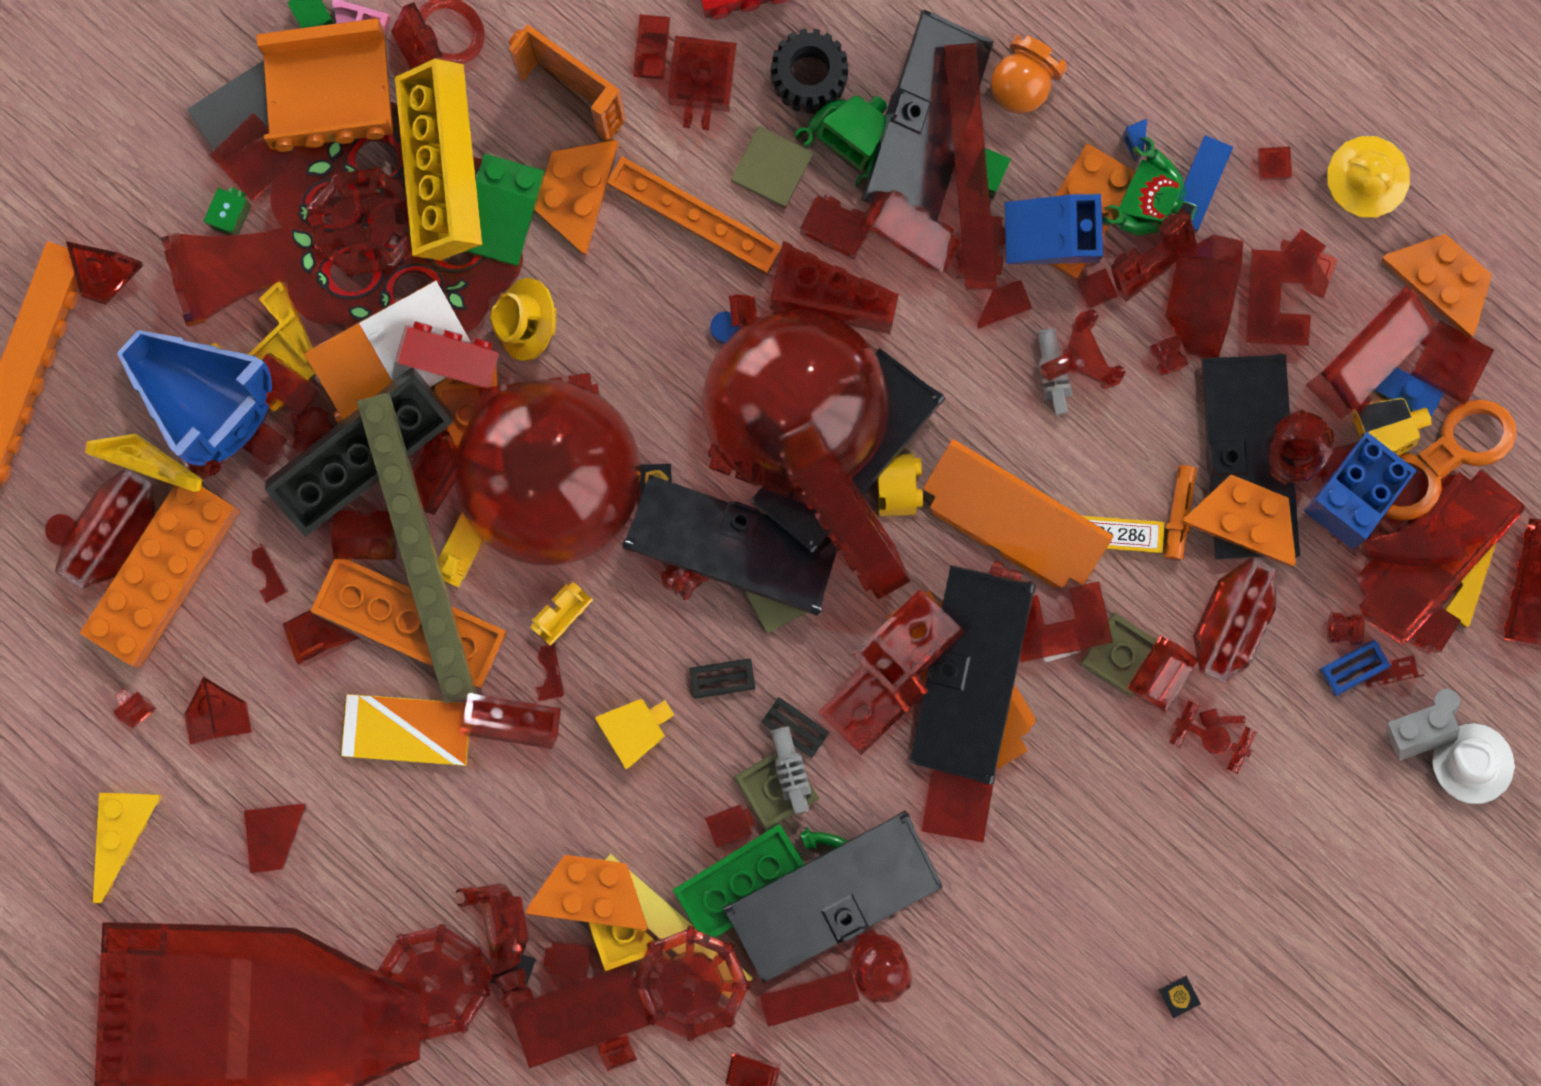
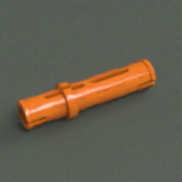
[1164,465,1198,560]

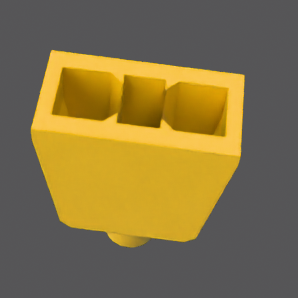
[595,699,675,769]

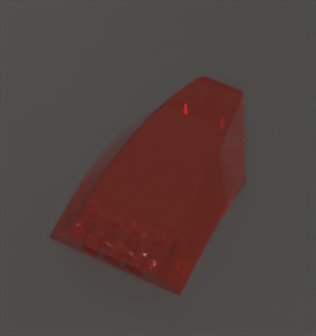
[94,922,422,1086]

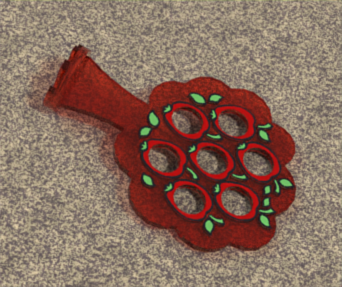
[161,102,523,334]

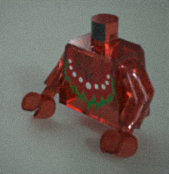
[456,883,528,983]

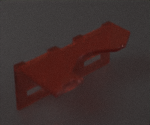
[252,543,289,603]
[536,643,564,701]
[1362,655,1424,688]

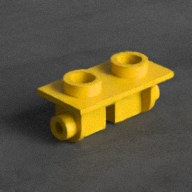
[530,581,593,646]

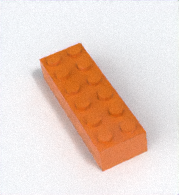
[79,485,241,668]

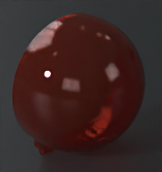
[702,309,890,507]
[454,373,641,566]

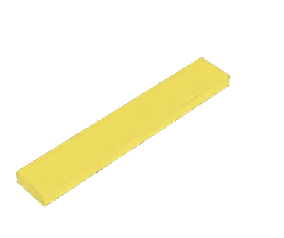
[605,854,753,1002]

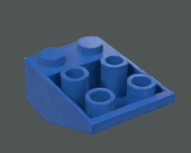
[1004,194,1103,264]
[1304,432,1417,550]

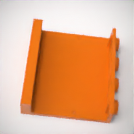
[256,18,393,152]
[508,24,626,141]

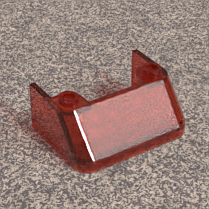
[1305,285,1437,419]

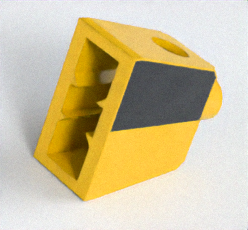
[1351,398,1432,456]

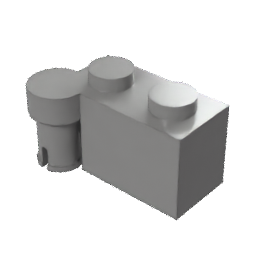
[1386,689,1460,762]

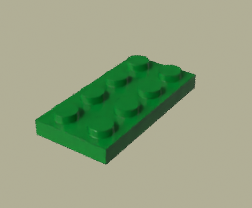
[672,824,804,944]

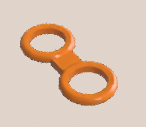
[1384,399,1517,521]

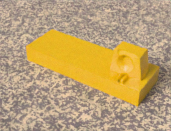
[438,491,502,588]

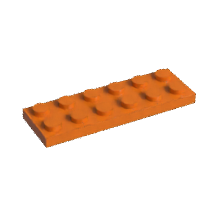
[310,554,508,688]

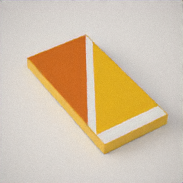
[341,694,472,766]

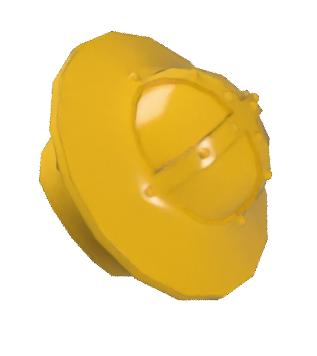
[1327,136,1410,218]
[490,277,557,362]

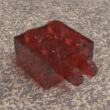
[668,36,737,130]

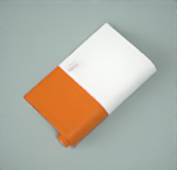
[304,280,472,424]

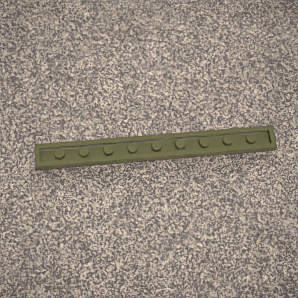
[356,392,477,704]

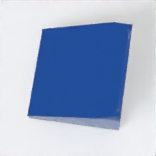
[1122,119,1147,162]

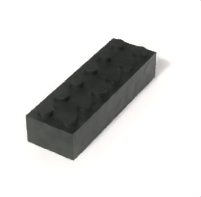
[265,367,453,537]

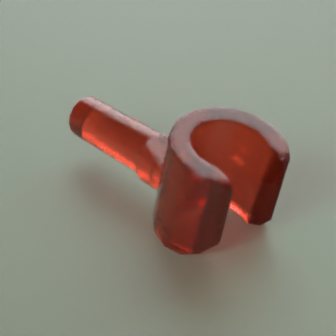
[1199,708,1246,728]

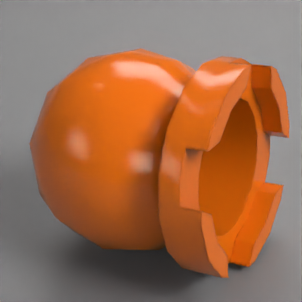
[991,34,1068,115]

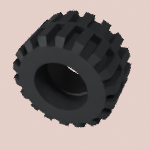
[771,29,848,113]

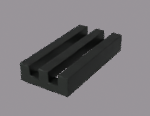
[689,658,756,699]
[761,697,830,758]

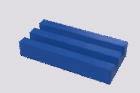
[1319,639,1391,696]

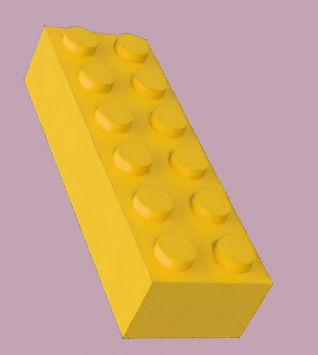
[395,58,482,260]

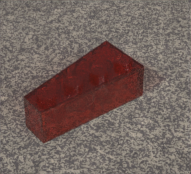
[770,241,899,334]

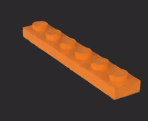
[606,156,782,275]

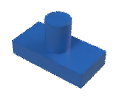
[1373,363,1444,417]

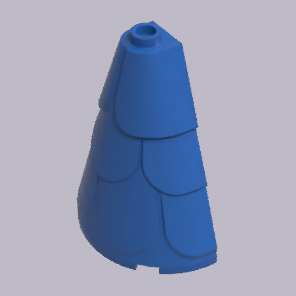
[117,330,272,466]

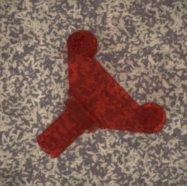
[1041,309,1125,389]
[1169,700,1258,774]

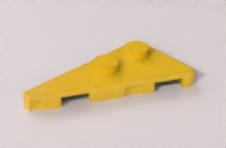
[85,434,202,492]
[93,793,162,903]
[588,923,663,972]

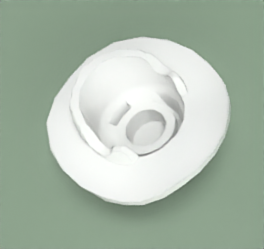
[1432,723,1515,804]

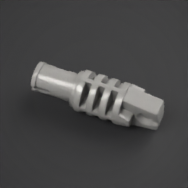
[1037,328,1073,415]
[770,726,811,814]

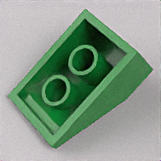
[464,153,544,267]

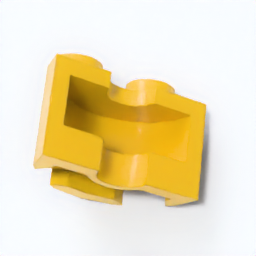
[878,454,923,516]

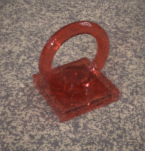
[391,0,485,69]

